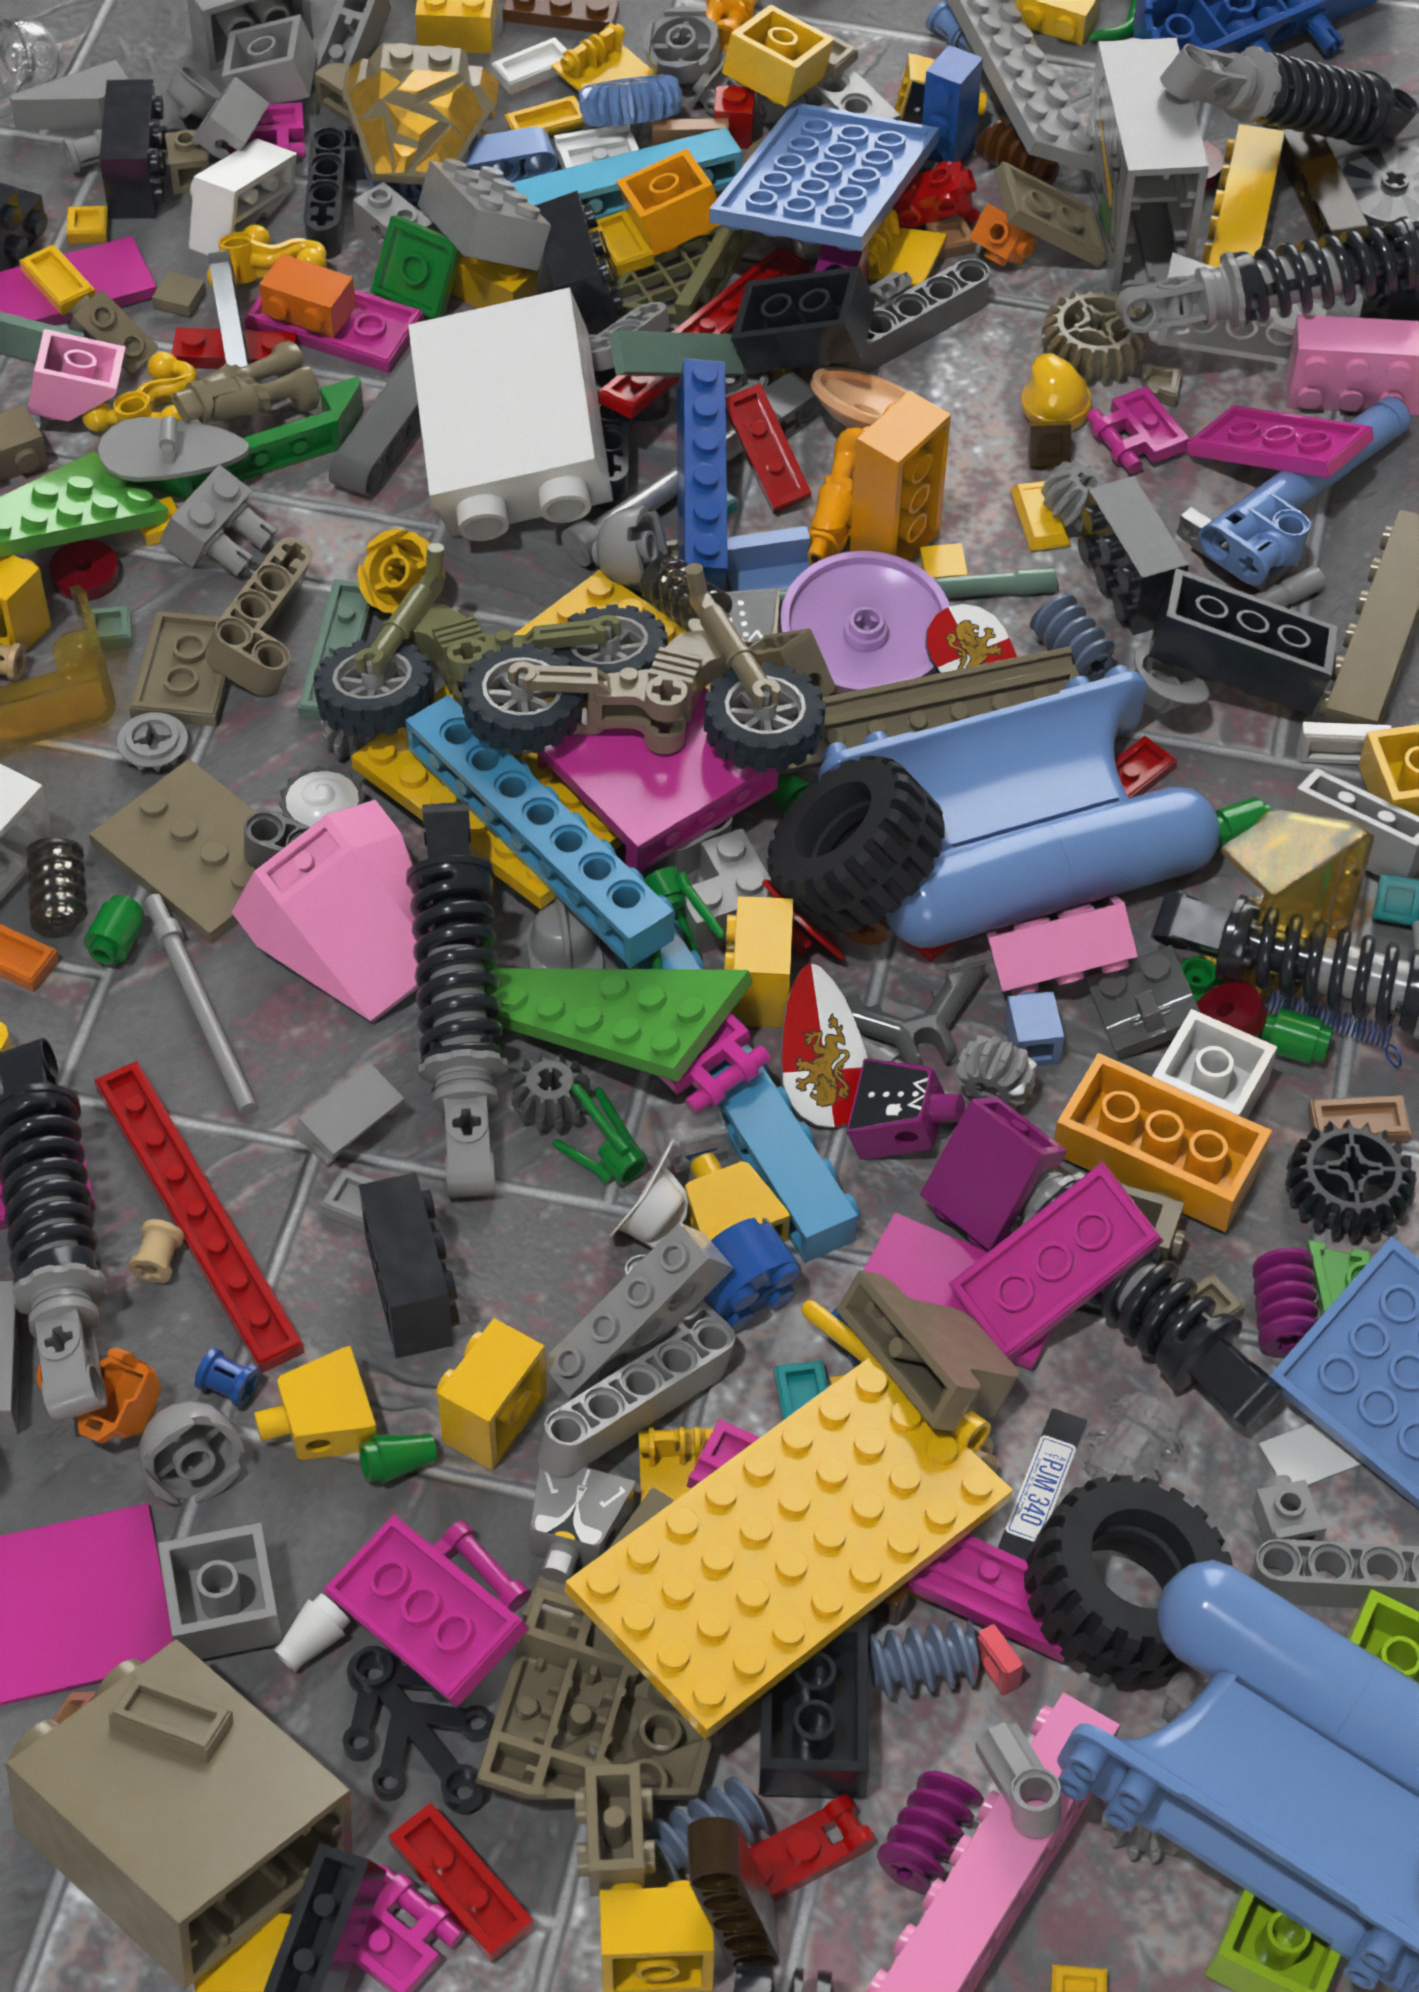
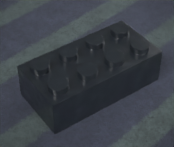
[1148,568,1338,715]

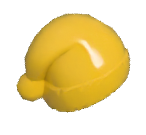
[1021,353,1092,432]

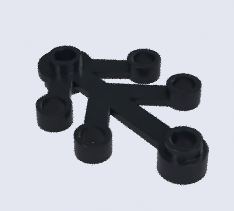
[343,1646,493,1813]

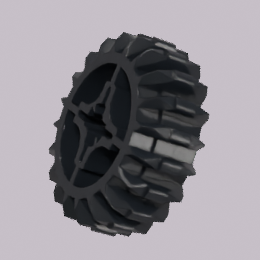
[1285,1119,1417,1244]

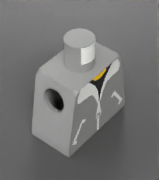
[530,1467,636,1584]

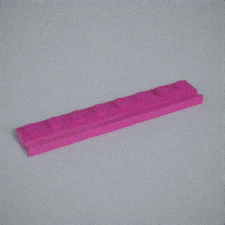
[686,1419,1065,1663]

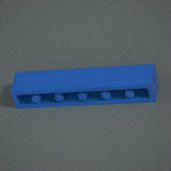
[677,358,728,595]

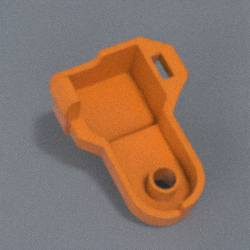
[36,1347,162,1444]

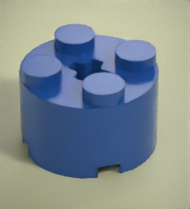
[704,1217,801,1332]

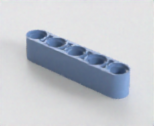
[365,126,558,203]

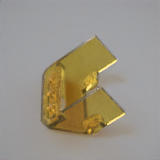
[0,585,116,752]
[1199,809,1374,997]

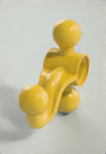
[207,224,327,288]
[82,351,197,432]

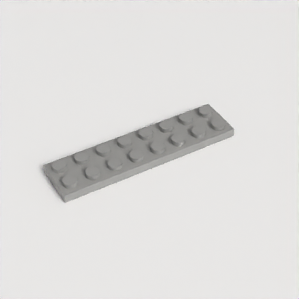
[946,0,1095,172]

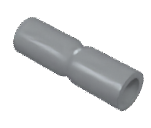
[1253,566,1326,607]

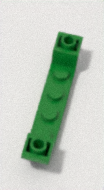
[135,376,364,499]

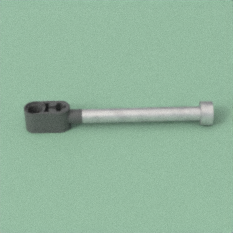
[561,373,824,567]

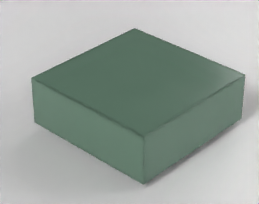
[86,605,133,651]

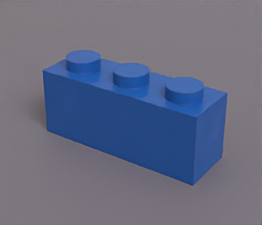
[922,45,983,164]

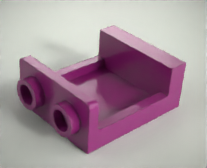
[920,1096,1067,1251]

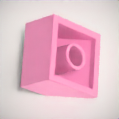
[28,329,125,422]

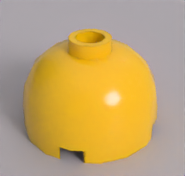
[357,528,446,614]

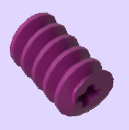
[1252,1247,1318,1358]
[877,1771,984,1894]

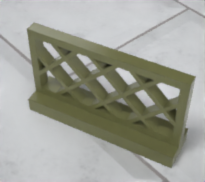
[615,225,754,325]

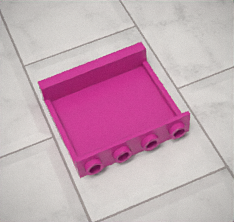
[537,687,779,873]

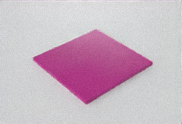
[0,1503,173,1706]

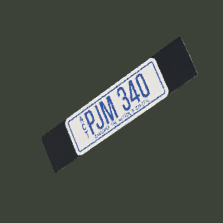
[998,1408,1087,1561]

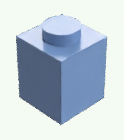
[1004,991,1065,1066]

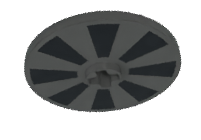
[1340,144,1419,227]

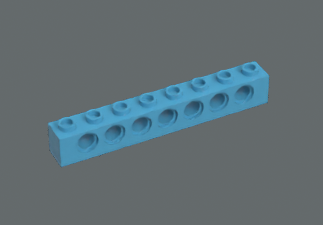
[405,695,675,968]

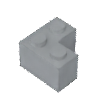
[682,828,775,955]

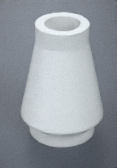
[273,1593,351,1673]

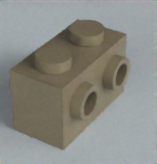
[575,1763,655,1897]

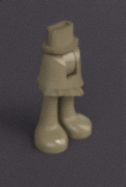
[172,341,319,423]

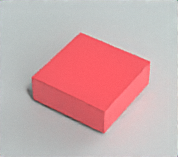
[977,1624,1024,1696]

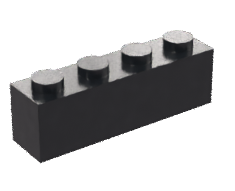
[263,1842,387,1992]

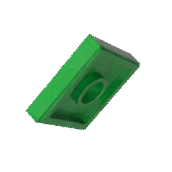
[370,215,462,319]

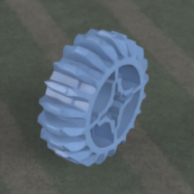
[578,74,683,127]

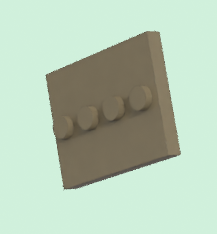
[89,759,267,944]

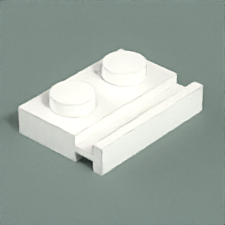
[554,124,639,169]

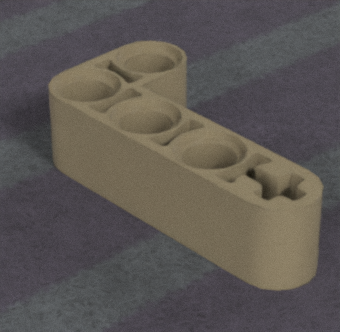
[205,537,312,696]

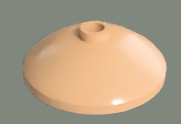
[810,367,908,429]

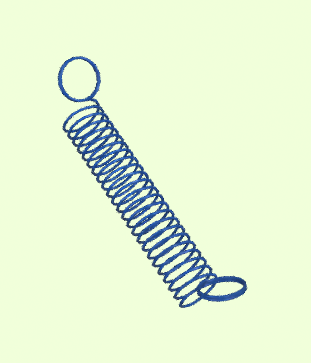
[1266,990,1402,1067]

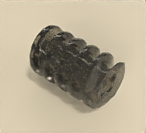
[640,554,733,632]
[26,838,88,938]

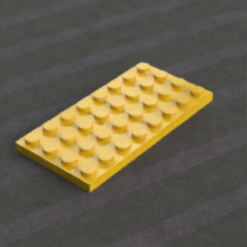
[565,1355,1013,1740]

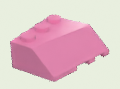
[986,895,1138,996]

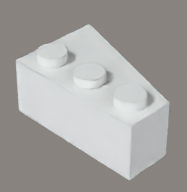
[189,139,297,256]

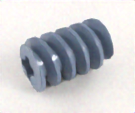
[1030,593,1115,682]
[868,1618,979,1699]
[647,1777,769,1883]

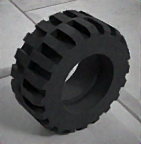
[767,755,945,933]
[1024,1475,1233,1685]

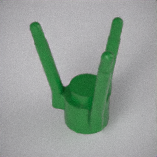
[644,866,725,969]
[553,1084,648,1185]

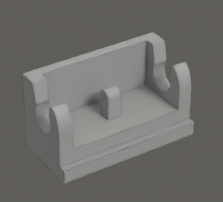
[191,76,270,159]
[296,1062,405,1166]

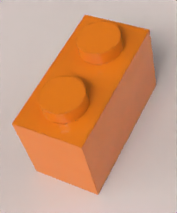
[259,254,356,338]

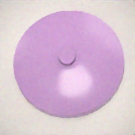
[780,551,950,695]

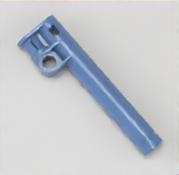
[1198,396,1411,586]

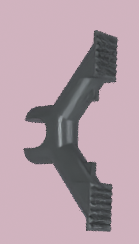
[845,961,986,1065]

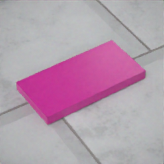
[0,236,157,326]
[244,289,424,373]
[1187,405,1374,478]
[949,1162,1164,1361]
[863,1213,1055,1371]
[322,1514,529,1708]

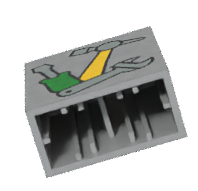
[1084,38,1209,292]

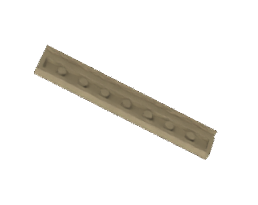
[740,646,1079,775]

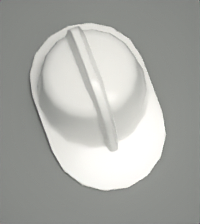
[609,1139,688,1248]

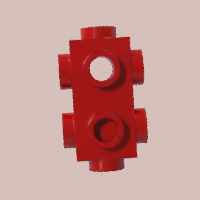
[892,161,980,229]

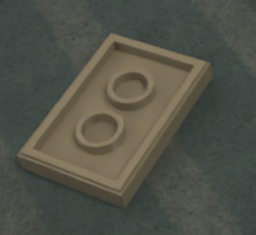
[994,162,1107,267]
[129,611,229,727]

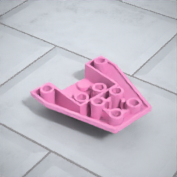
[231,800,433,1023]

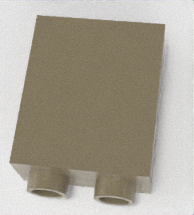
[6,1639,353,1989]

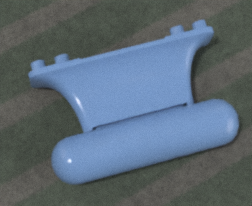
[818,665,1220,948]
[1057,1559,1419,1992]

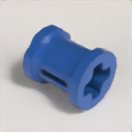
[194,1347,261,1409]

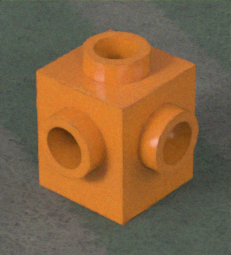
[969,203,1036,267]

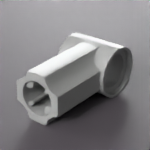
[975,1721,1061,1839]

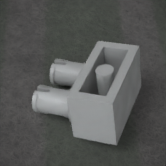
[159,465,278,577]

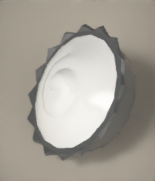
[278,765,366,827]

